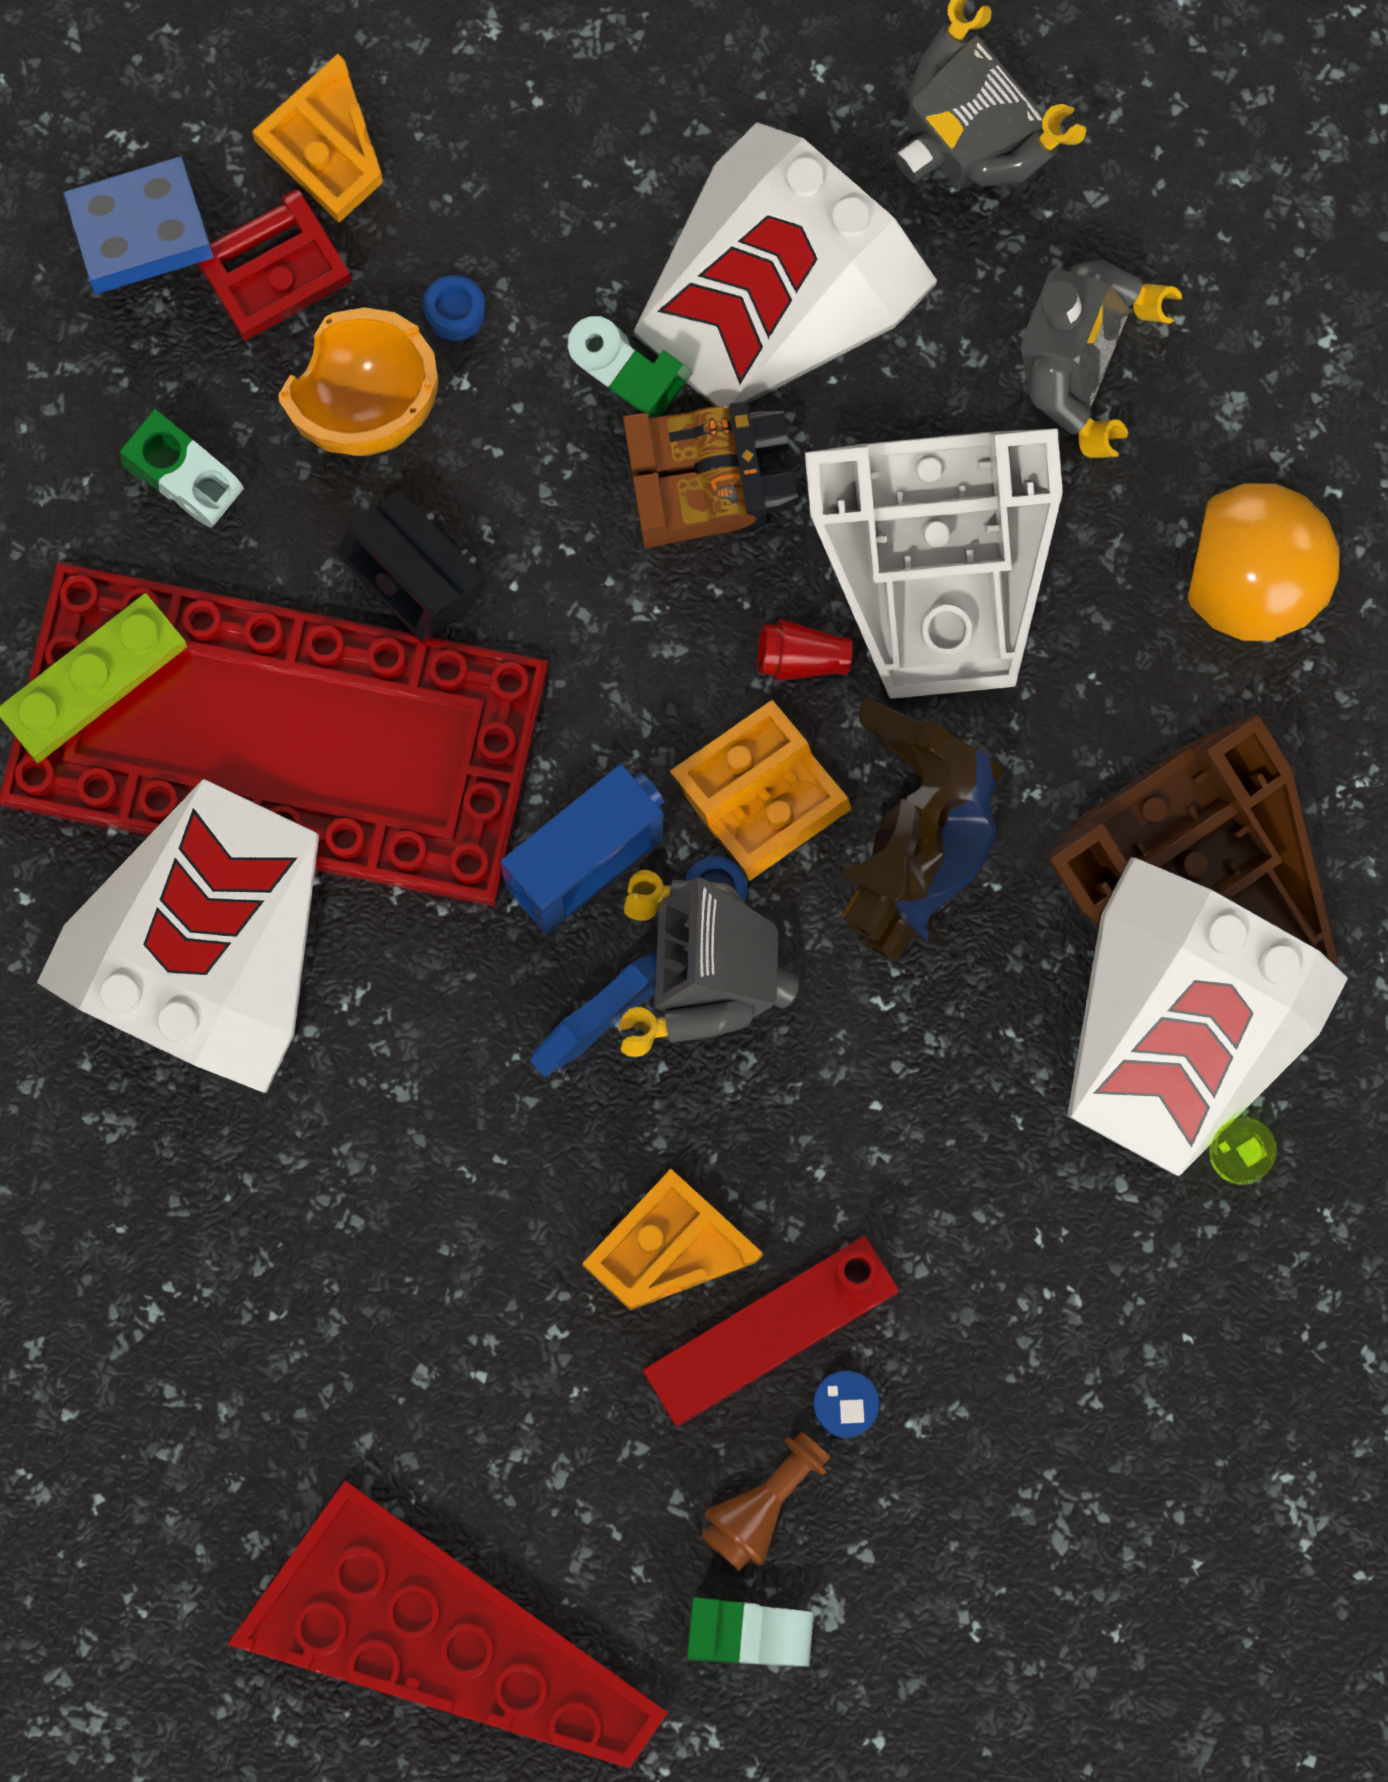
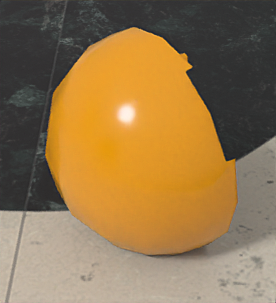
[278,307,438,456]
[1187,484,1339,641]

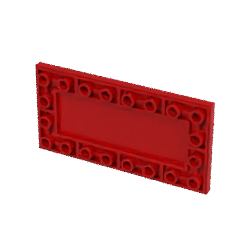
[0,562,548,907]

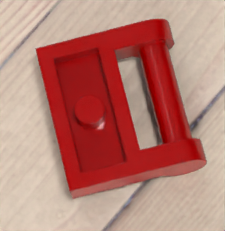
[197,188,352,342]

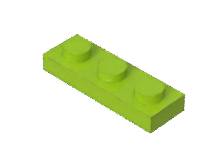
[0,593,188,764]

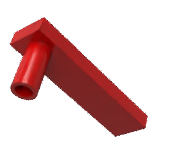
[643,1236,899,1428]

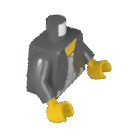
[894,0,1086,188]
[1021,260,1182,458]
[618,870,799,1057]

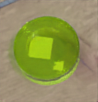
[1209,1118,1277,1185]

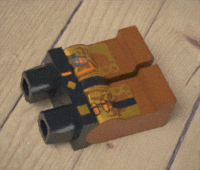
[623,401,799,548]

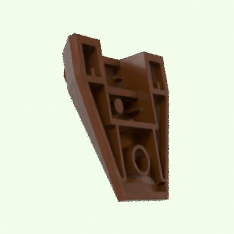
[1047,714,1338,965]

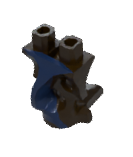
[840,697,1004,962]

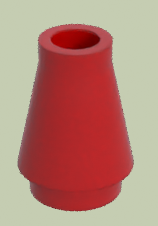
[757,619,852,681]

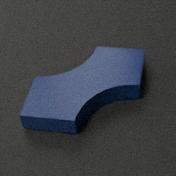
[530,949,657,1077]

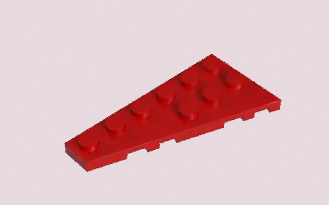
[227,1481,668,1768]

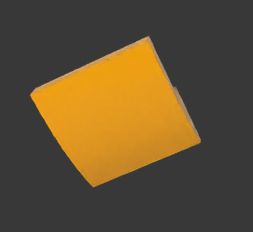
[670,700,851,881]

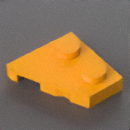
[252,54,383,223]
[582,1169,763,1310]

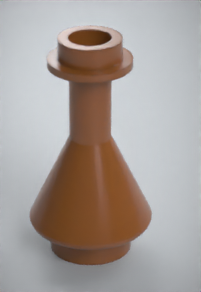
[700,1432,830,1571]

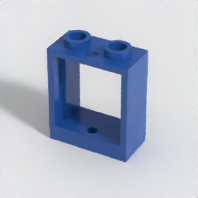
[501,764,665,936]

